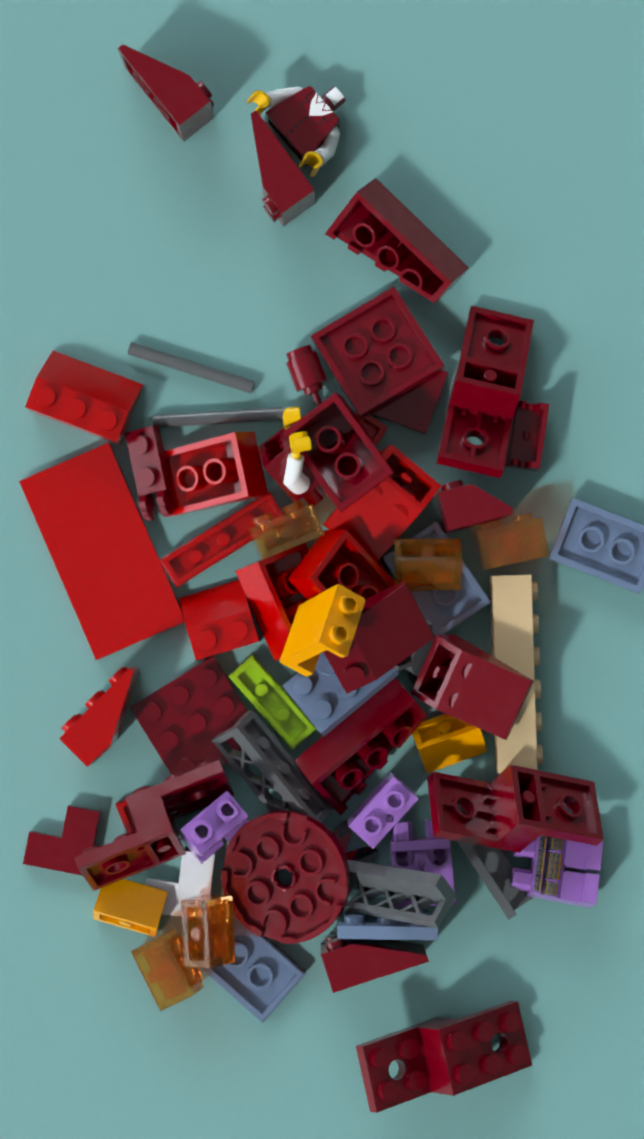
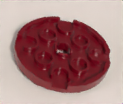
[221,811,350,944]

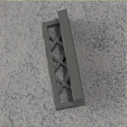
[212,709,333,823]
[457,804,533,920]
[343,860,456,928]

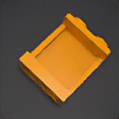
[279,584,365,677]

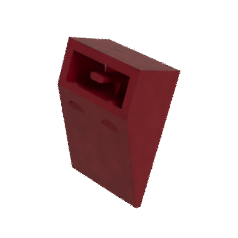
[410,634,534,740]

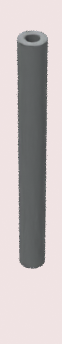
[128,342,255,394]
[153,407,283,427]

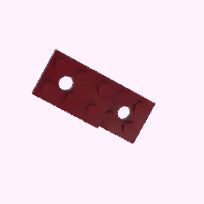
[436,306,534,478]
[74,760,235,891]
[427,765,604,853]
[356,1001,532,1113]

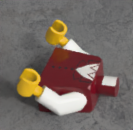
[246,86,346,177]
[258,406,325,506]

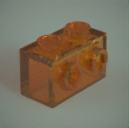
[247,500,325,559]
[475,513,550,570]
[394,539,462,591]
[181,894,235,968]
[131,928,204,1011]

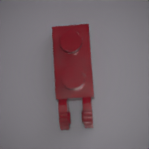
[125,426,174,521]

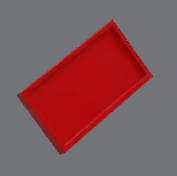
[19,443,185,660]

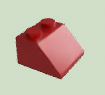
[179,580,260,661]

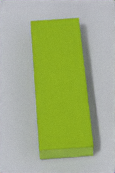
[228,655,317,750]

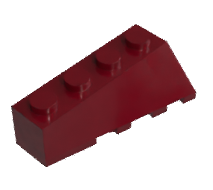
[325,178,469,303]
[294,678,427,815]

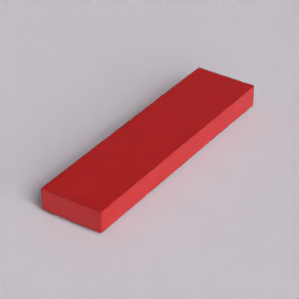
[159,491,287,588]

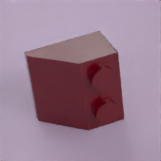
[435,480,514,534]

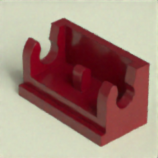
[504,401,549,472]

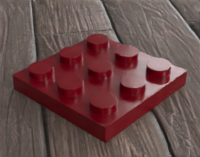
[311,287,445,419]
[130,656,248,775]

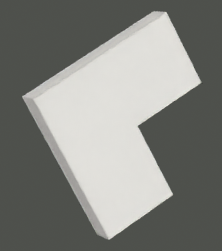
[146,849,215,920]

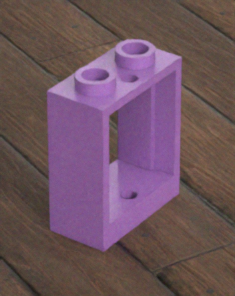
[347,771,418,849]

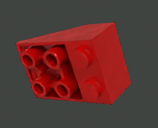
[323,444,441,562]
[59,666,140,767]

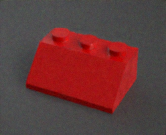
[25,351,144,445]
[235,541,309,661]

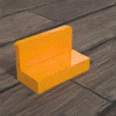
[412,714,487,773]
[93,879,168,937]

